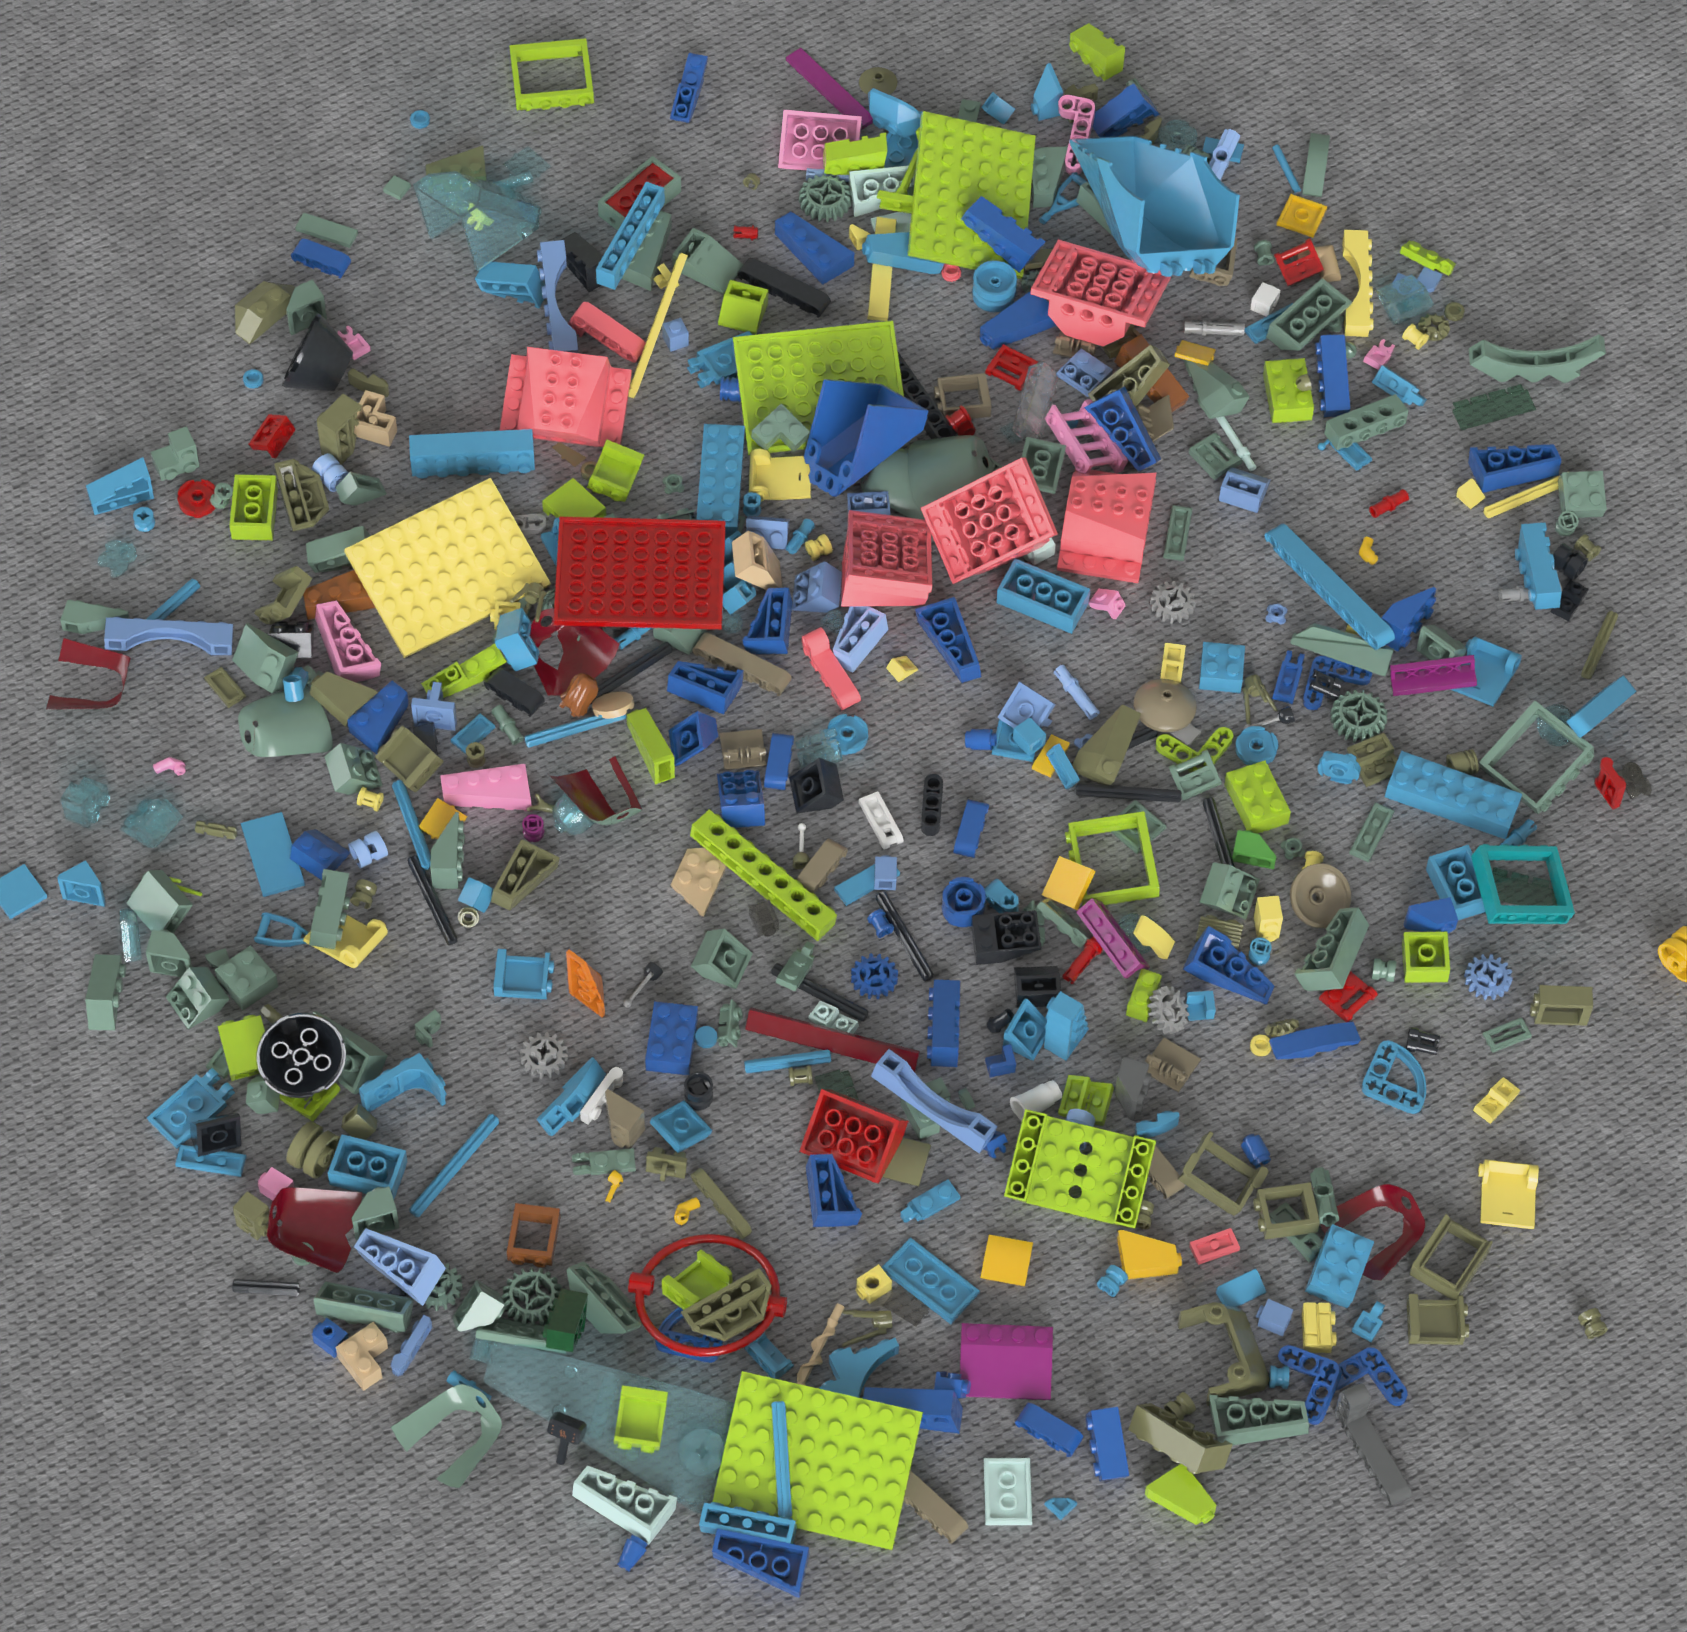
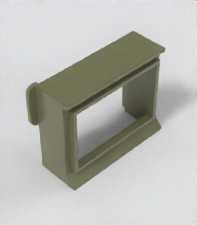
[1178,1131,1268,1216]
[1409,1214,1493,1300]

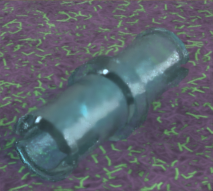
[492,170,534,194]

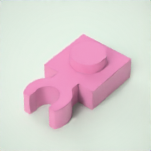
[337,326,371,360]
[1363,339,1395,370]

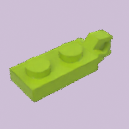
[1400,241,1456,276]

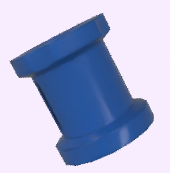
[867,909,894,938]

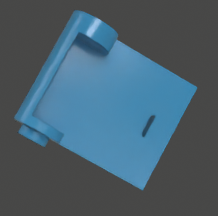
[1450,636,1522,707]

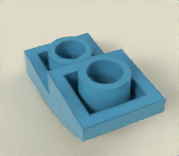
[1135,1111,1180,1138]

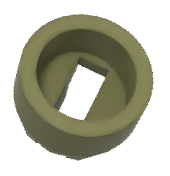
[743,173,760,190]
[1296,374,1312,391]

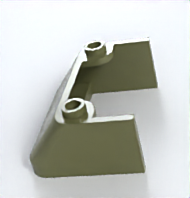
[1177,1302,1269,1406]

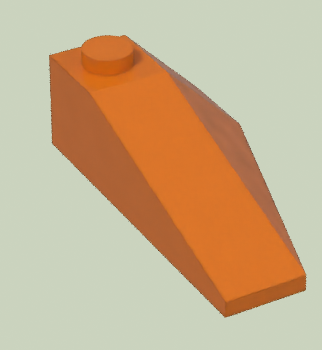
[566,949,605,1018]

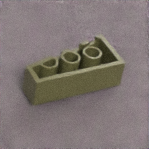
[1088,345,1170,408]
[1128,1403,1233,1474]

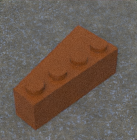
[1114,334,1189,412]
[303,570,376,620]

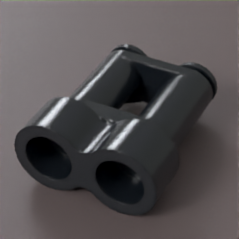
[1309,670,1343,701]
[1406,1026,1440,1055]

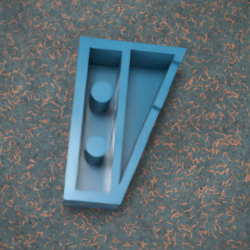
[475,261,545,309]

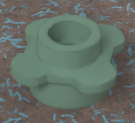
[1324,315,1344,332]
[663,474,684,494]
[1281,838,1305,860]

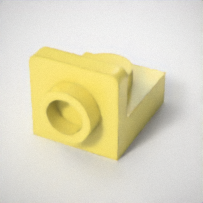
[490,601,521,630]

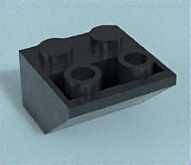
[268,621,314,658]
[1014,966,1061,1008]

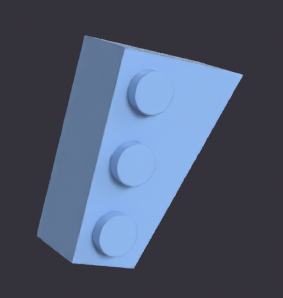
[833,606,888,673]

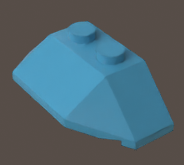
[868,88,922,137]

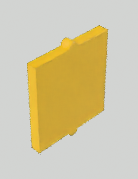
[1174,340,1216,366]
[419,798,468,840]

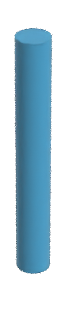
[1272,145,1301,193]

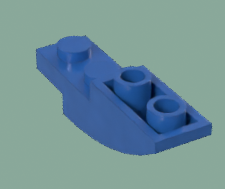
[670,53,708,123]

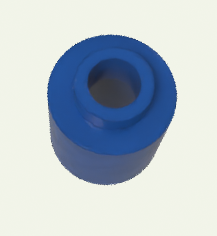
[965,729,997,750]
[1241,1134,1271,1168]

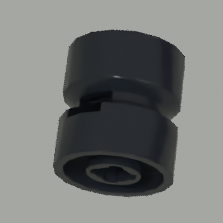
[1553,543,1588,581]
[684,1072,713,1110]

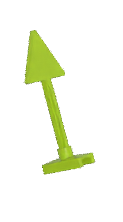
[876,127,920,214]

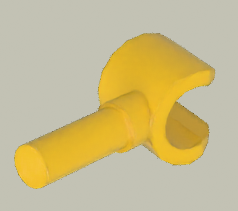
[605,1170,623,1203]

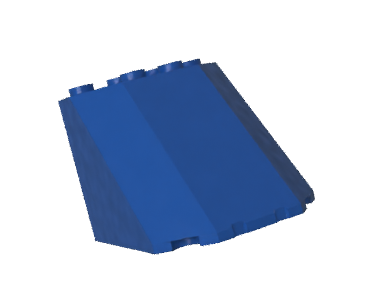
[804,379,928,497]

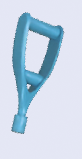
[1039,172,1087,225]
[254,912,309,947]

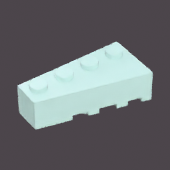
[849,166,915,217]
[572,1466,677,1544]

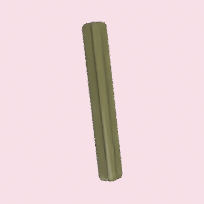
[1581,611,1618,679]

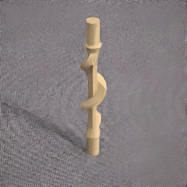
[796,1303,844,1386]

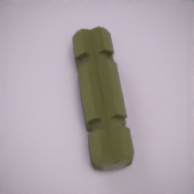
[195,820,237,839]

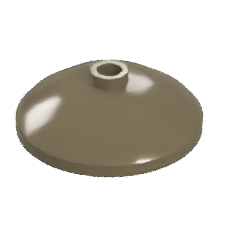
[1133,679,1197,732]
[1290,864,1351,928]

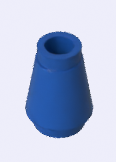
[617,1535,648,1572]

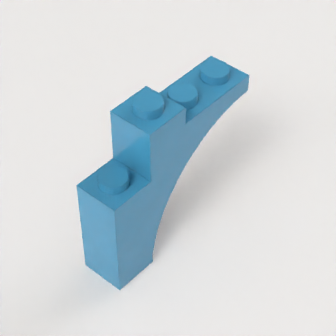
[819,1338,899,1398]

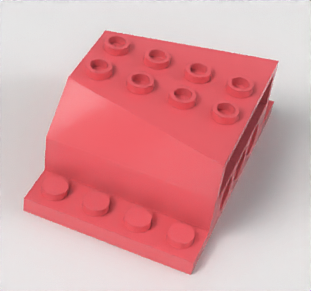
[1031,239,1171,346]
[499,347,632,448]
[921,457,1058,584]
[1057,468,1156,583]
[841,510,932,606]

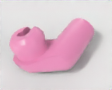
[153,757,186,776]

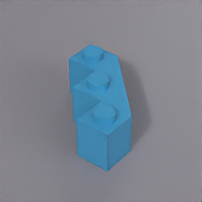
[723,530,756,614]

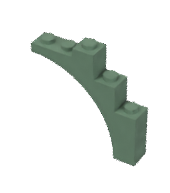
[1469,334,1606,383]

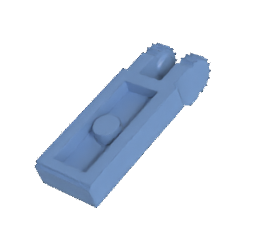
[390,1315,433,1376]

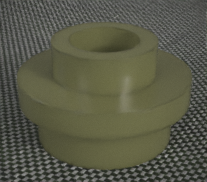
[458,906,480,928]

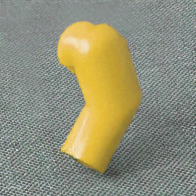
[1359,537,1378,565]

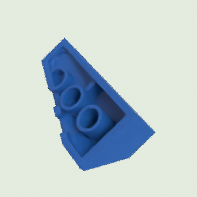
[1183,926,1275,1004]

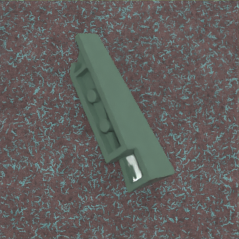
[1290,623,1394,676]

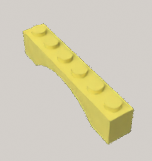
[1342,230,1374,337]

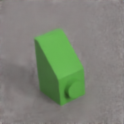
[1232,830,1276,869]

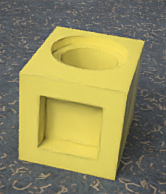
[856,1264,892,1304]

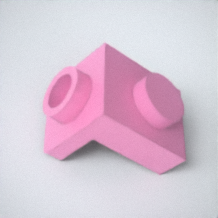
[1089,588,1126,619]

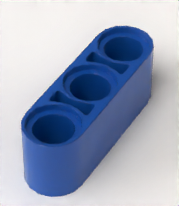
[291,239,351,278]
[764,733,794,790]
[953,799,989,858]
[1015,1403,1084,1457]

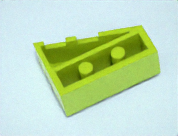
[1069,23,1125,81]
[823,132,887,175]

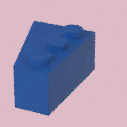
[1092,83,1160,138]
[743,588,793,654]
[347,680,409,754]
[1085,1407,1129,1481]

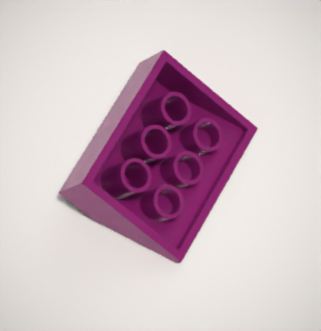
[960,1323,1053,1400]

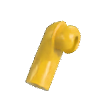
[674,1197,701,1225]

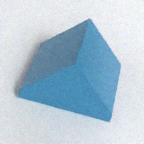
[57,860,106,907]
[1003,999,1047,1061]

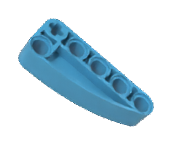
[1566,675,1637,738]

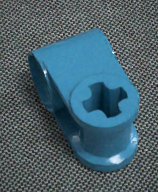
[984,879,1019,913]

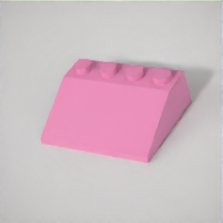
[778,110,862,171]

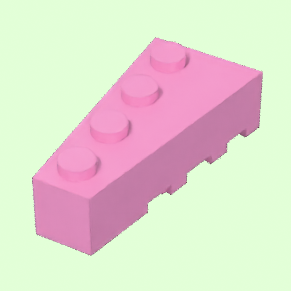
[315,600,381,682]
[440,764,532,812]

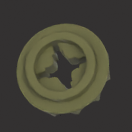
[1418,313,1450,341]
[1264,1018,1300,1037]

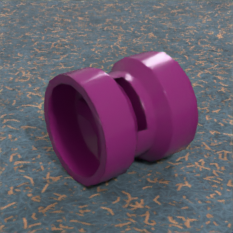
[522,814,544,842]

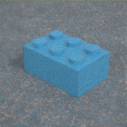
[1426,845,1485,920]
[328,1134,408,1199]
[1305,1224,1374,1308]

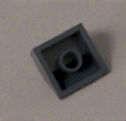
[789,758,844,814]
[190,1112,241,1157]

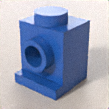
[934,1371,971,1399]

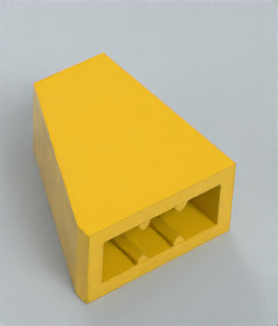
[1117,1230,1182,1279]

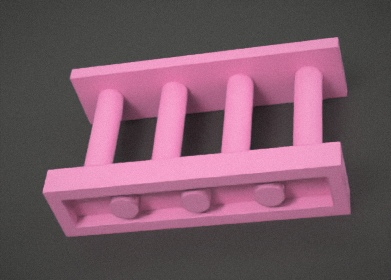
[1045,399,1129,474]

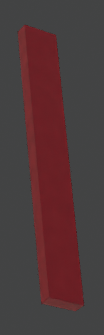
[745,1007,920,1073]

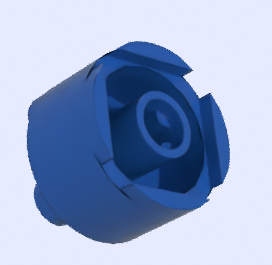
[942,877,986,927]

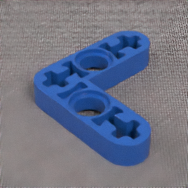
[1303,656,1372,710]
[1278,1345,1342,1425]
[1323,1347,1408,1406]

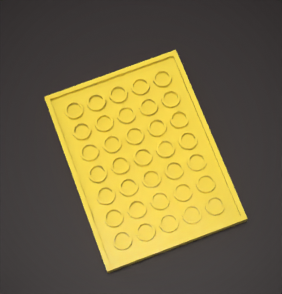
[344,478,551,658]

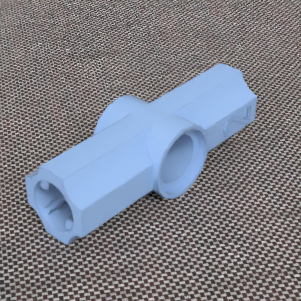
[1209,129,1240,181]

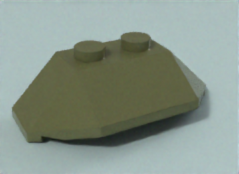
[235,281,295,344]
[274,459,329,531]
[681,1268,771,1341]

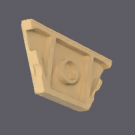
[671,846,735,917]

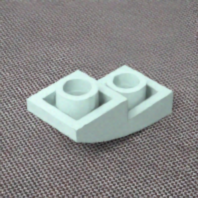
[808,1001,859,1034]

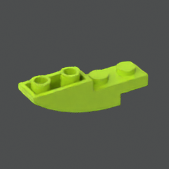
[421,643,507,698]

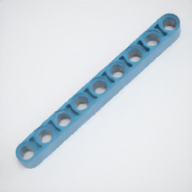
[1264,523,1395,650]

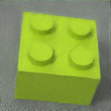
[1402,932,1450,983]

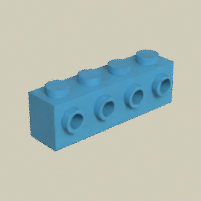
[699,1502,797,1544]

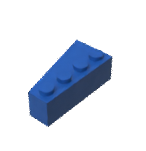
[961,196,1046,273]
[775,212,855,285]
[1315,335,1350,417]
[1468,444,1561,493]
[927,979,960,1067]
[712,1529,809,1598]

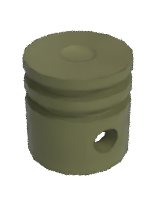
[1446,749,1479,775]

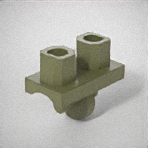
[645,1147,687,1182]

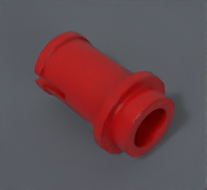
[733,225,758,241]

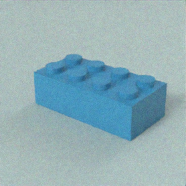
[996,558,1090,634]

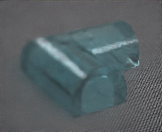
[119,909,142,962]

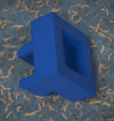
[983,1131,1008,1159]

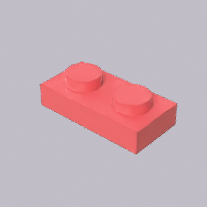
[1189,1228,1240,1265]

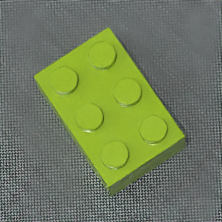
[1263,358,1314,423]
[229,474,278,541]
[1224,760,1291,834]

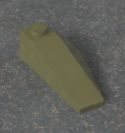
[1072,704,1141,785]

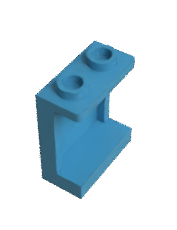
[493,949,554,1000]

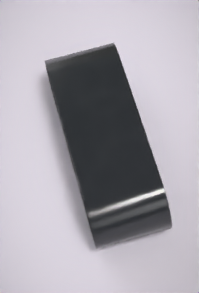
[484,667,545,717]
[921,774,943,836]

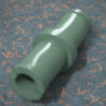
[491,705,524,745]

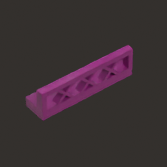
[1390,655,1477,696]
[1076,898,1150,979]

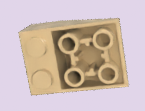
[732,530,782,590]

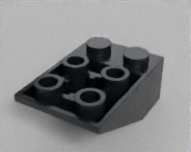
[971,910,1042,965]

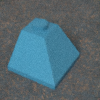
[1031,63,1063,121]

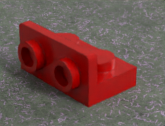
[249,414,296,459]

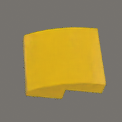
[980,1235,1033,1287]

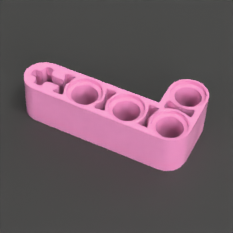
[1058,95,1095,175]

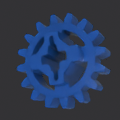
[851,953,898,999]

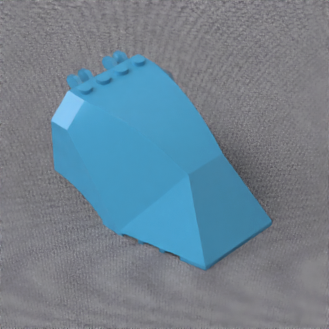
[1069,136,1240,277]

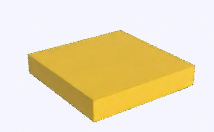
[1277,194,1327,238]
[1042,856,1096,911]

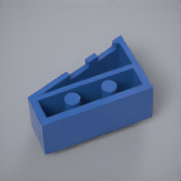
[667,661,744,715]
[806,1154,862,1227]

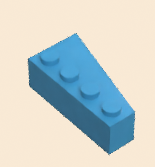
[1515,522,1562,610]
[1043,991,1089,1061]

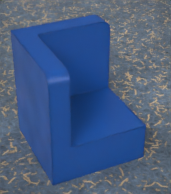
[985,1044,1016,1078]

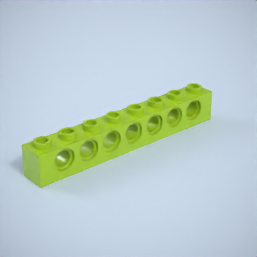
[690,810,837,941]

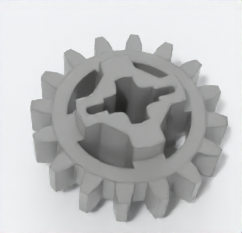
[1150,581,1196,624]
[1148,986,1189,1034]
[520,1032,568,1079]

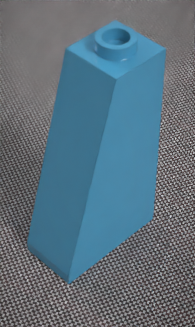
[862,232,945,274]

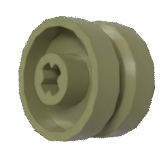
[286,1121,340,1179]

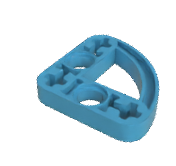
[1362,1040,1426,1114]

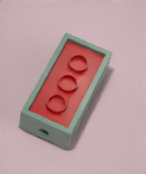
[598,156,681,230]

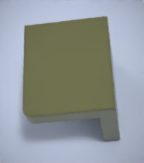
[341,1103,377,1140]

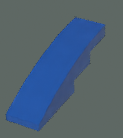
[1269,1022,1361,1060]

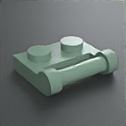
[1189,433,1243,480]
[1168,749,1222,800]

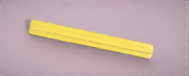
[1483,475,1560,518]

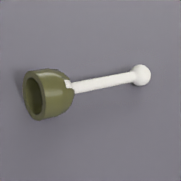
[793,823,810,869]

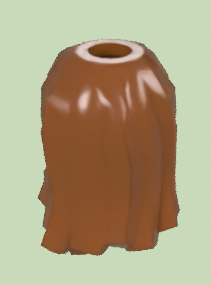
[559,673,598,717]

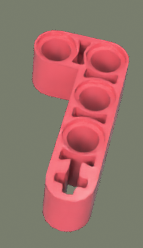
[568,302,646,363]
[802,627,861,710]

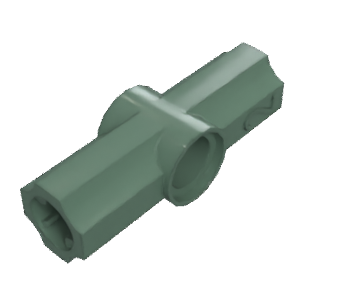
[1310,1167,1339,1227]

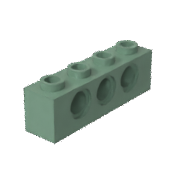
[1324,394,1409,450]

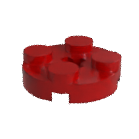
[177,479,216,518]

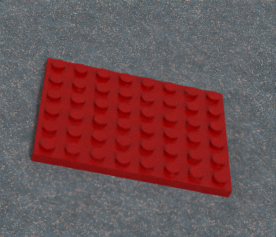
[554,517,726,630]

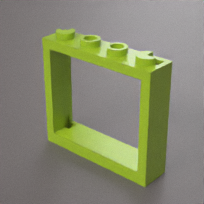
[509,38,594,111]
[1065,811,1160,906]

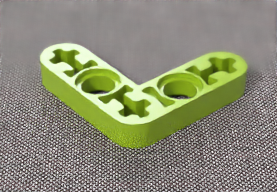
[1155,727,1233,772]

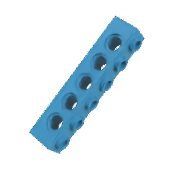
[596,182,665,290]

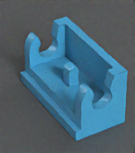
[745,1333,794,1379]

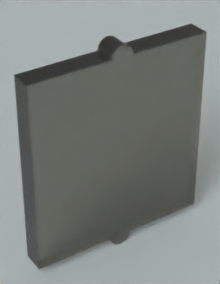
[883,1284,930,1327]

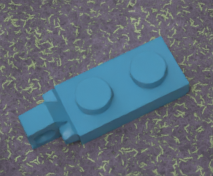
[1372,365,1427,406]
[900,1179,961,1223]

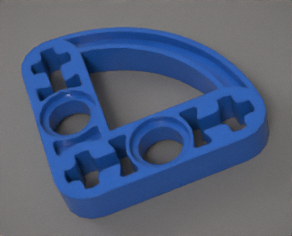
[655,1307,724,1363]

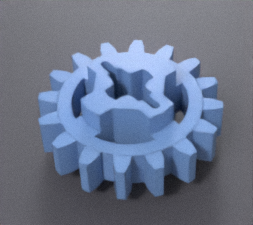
[1464,954,1512,1000]

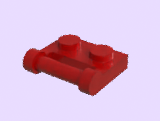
[1274,238,1324,286]
[985,345,1038,391]
[1594,757,1626,810]
[1319,971,1378,1022]

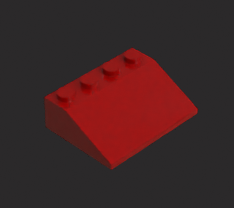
[799,1089,909,1184]

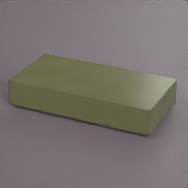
[204,666,246,708]

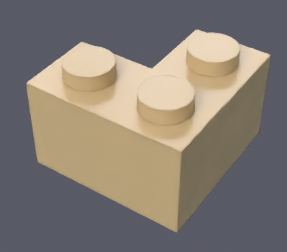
[354,390,397,447]
[336,1322,388,1391]

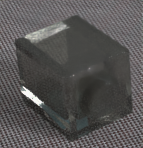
[749,900,779,937]

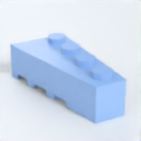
[354,1228,446,1306]

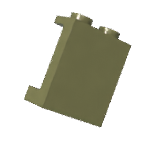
[254,566,312,625]
[375,725,444,793]
[1406,1294,1469,1345]

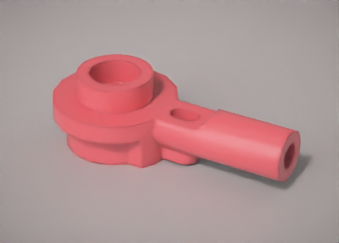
[941,264,961,282]

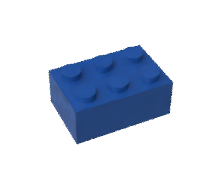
[645,1001,698,1075]

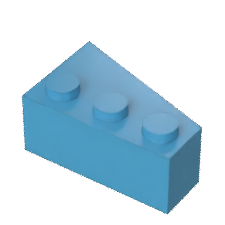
[86,457,154,515]

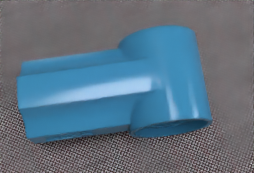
[283,667,309,702]

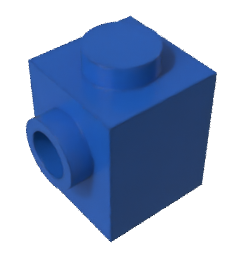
[312,1318,349,1358]

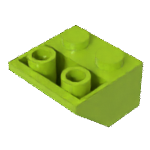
[718,280,768,335]

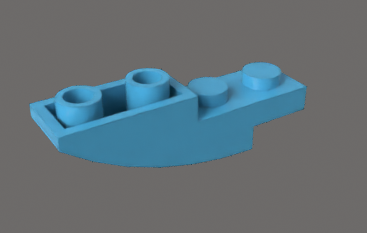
[537,1057,606,1136]

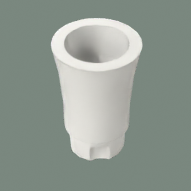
[1010,1080,1062,1122]

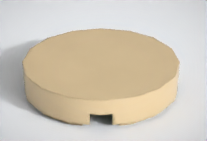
[592,692,634,719]

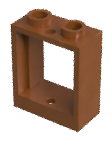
[507,1203,561,1268]

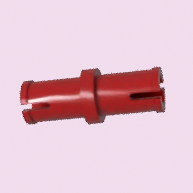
[1369,489,1409,518]

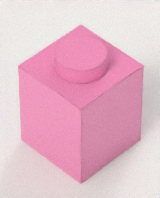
[258,1167,294,1200]

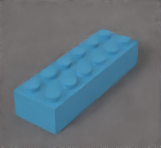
[696,424,745,539]
[409,429,535,479]
[1385,751,1522,840]

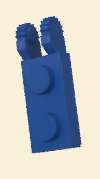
[1272,650,1305,704]

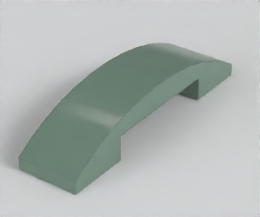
[1302,133,1330,197]

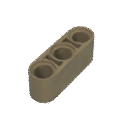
[797,838,848,895]
[1147,1138,1185,1199]

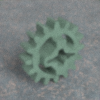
[419,1263,463,1311]

